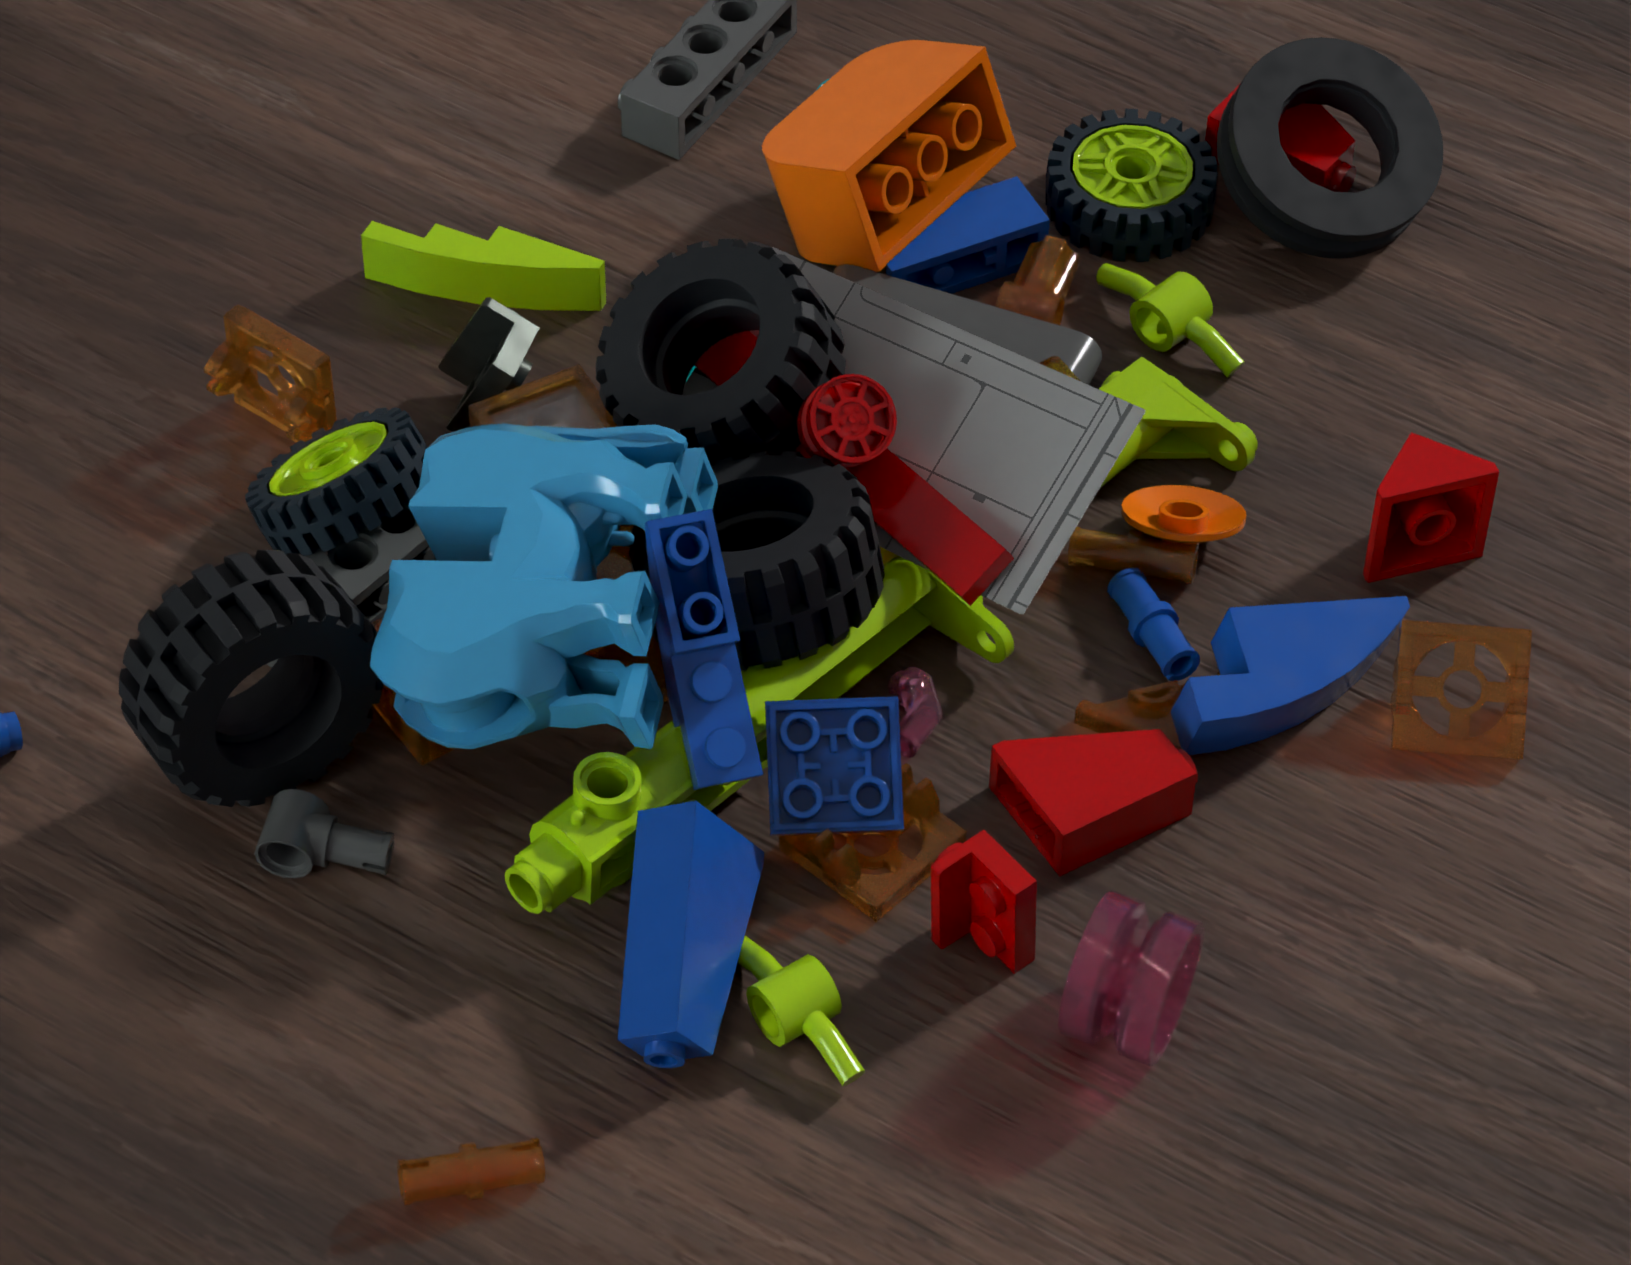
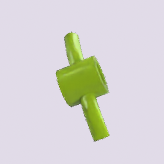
[1096,263,1245,378]
[738,935,865,1086]

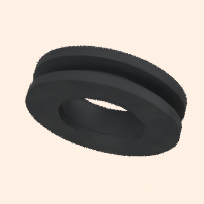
[1217,37,1443,259]

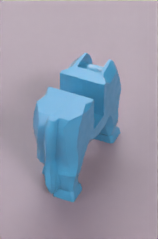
[370,423,718,749]

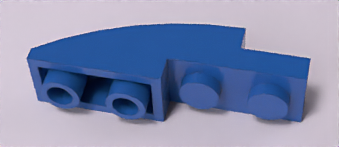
[645,509,763,790]

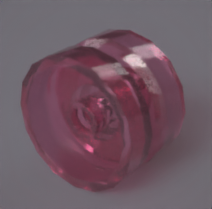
[1058,890,1205,1066]

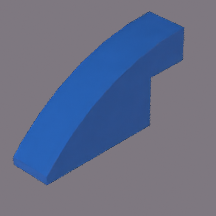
[1170,596,1410,755]

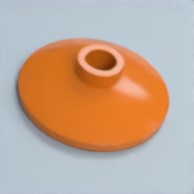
[1121,485,1246,551]

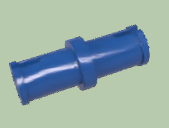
[1107,568,1200,681]

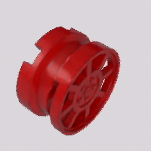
[797,374,897,469]

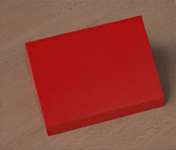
[1363,432,1499,583]

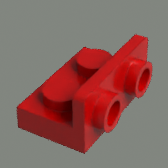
[931,829,1037,974]

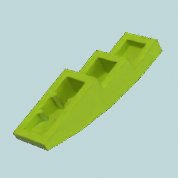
[361,221,606,311]

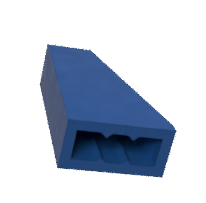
[617,801,765,1068]

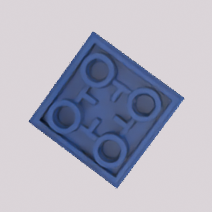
[765,696,904,836]

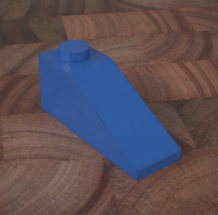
[886,176,1050,294]

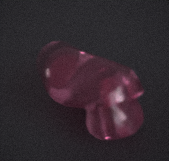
[888,667,943,758]

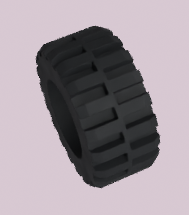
[596,239,846,466]
[628,450,885,671]
[119,550,383,807]

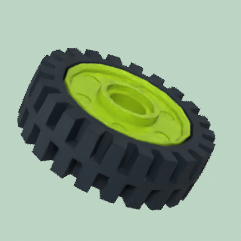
[1045,109,1218,262]
[245,407,428,556]

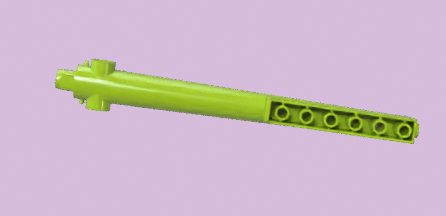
[505,356,1258,914]

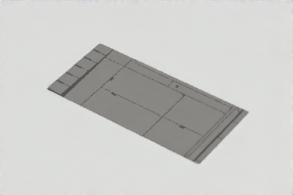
[683,247,1145,614]

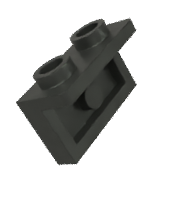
[438,297,540,432]

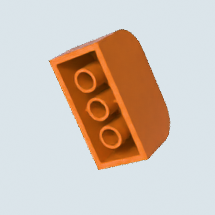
[762,40,1016,272]

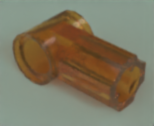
[995,235,1079,326]

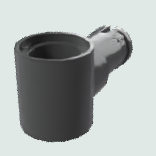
[254,789,395,878]

